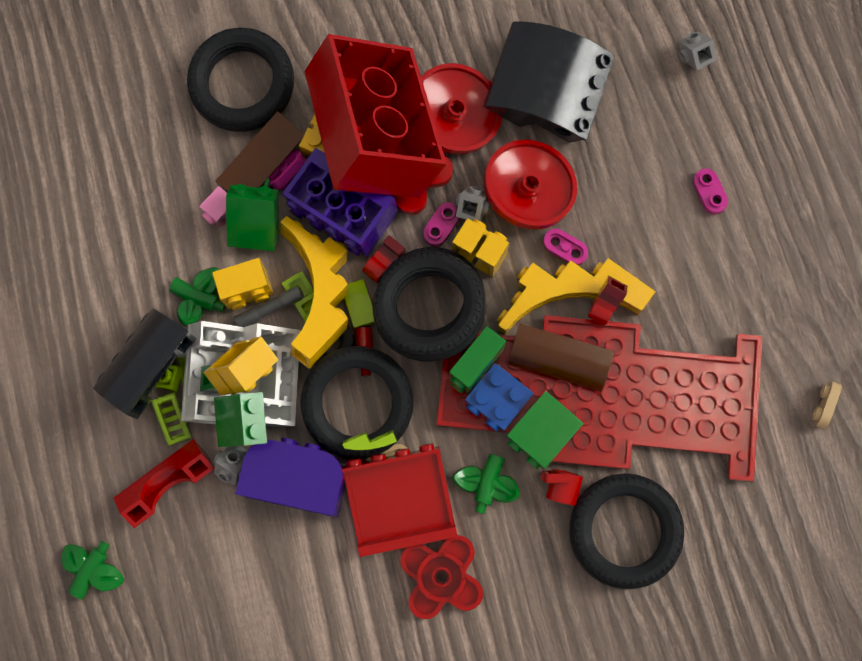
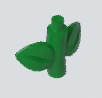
[169,267,226,326]
[452,454,519,514]
[61,540,124,600]

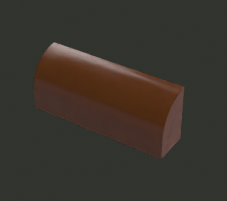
[215,111,305,193]
[508,323,615,392]

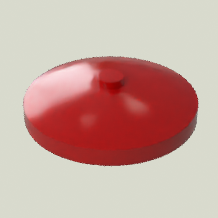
[421,63,502,155]
[483,140,577,230]

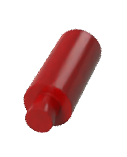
[355,327,373,376]

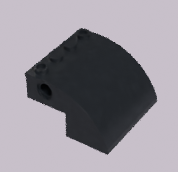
[483,21,615,143]
[93,308,196,419]

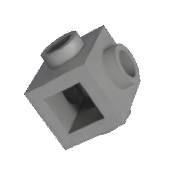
[678,31,717,70]
[455,186,491,221]
[213,446,248,485]

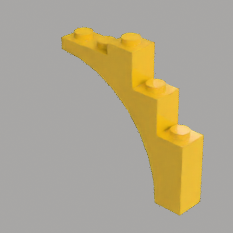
[280,216,348,369]
[497,258,656,335]

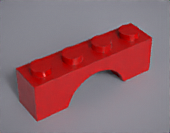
[113,438,215,528]

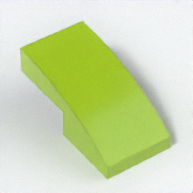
[281,270,313,322]
[344,279,375,329]
[343,430,397,450]

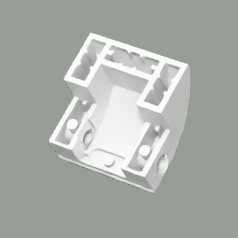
[181,321,300,427]

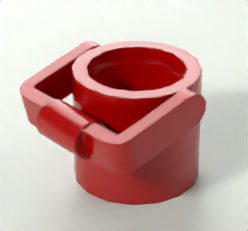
[540,469,583,506]

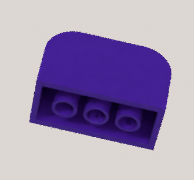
[235,438,346,518]

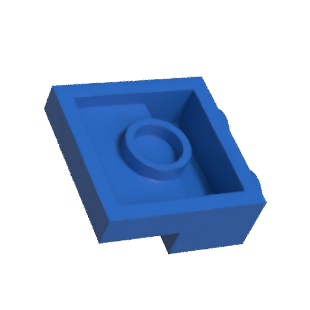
[465,363,534,432]

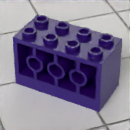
[282,148,399,258]

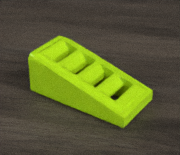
[151,391,191,446]

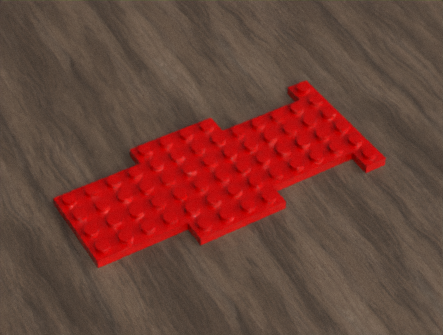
[437,315,762,482]

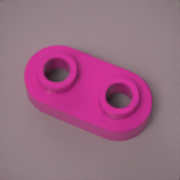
[269,150,306,190]
[693,168,728,215]
[423,202,460,247]
[543,229,588,266]

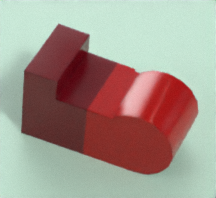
[362,235,406,283]
[587,275,628,326]

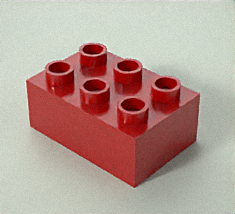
[304,34,447,198]

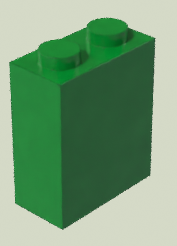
[226,184,279,251]
[449,326,506,394]
[506,391,584,470]
[214,392,267,447]

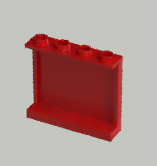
[342,443,458,557]

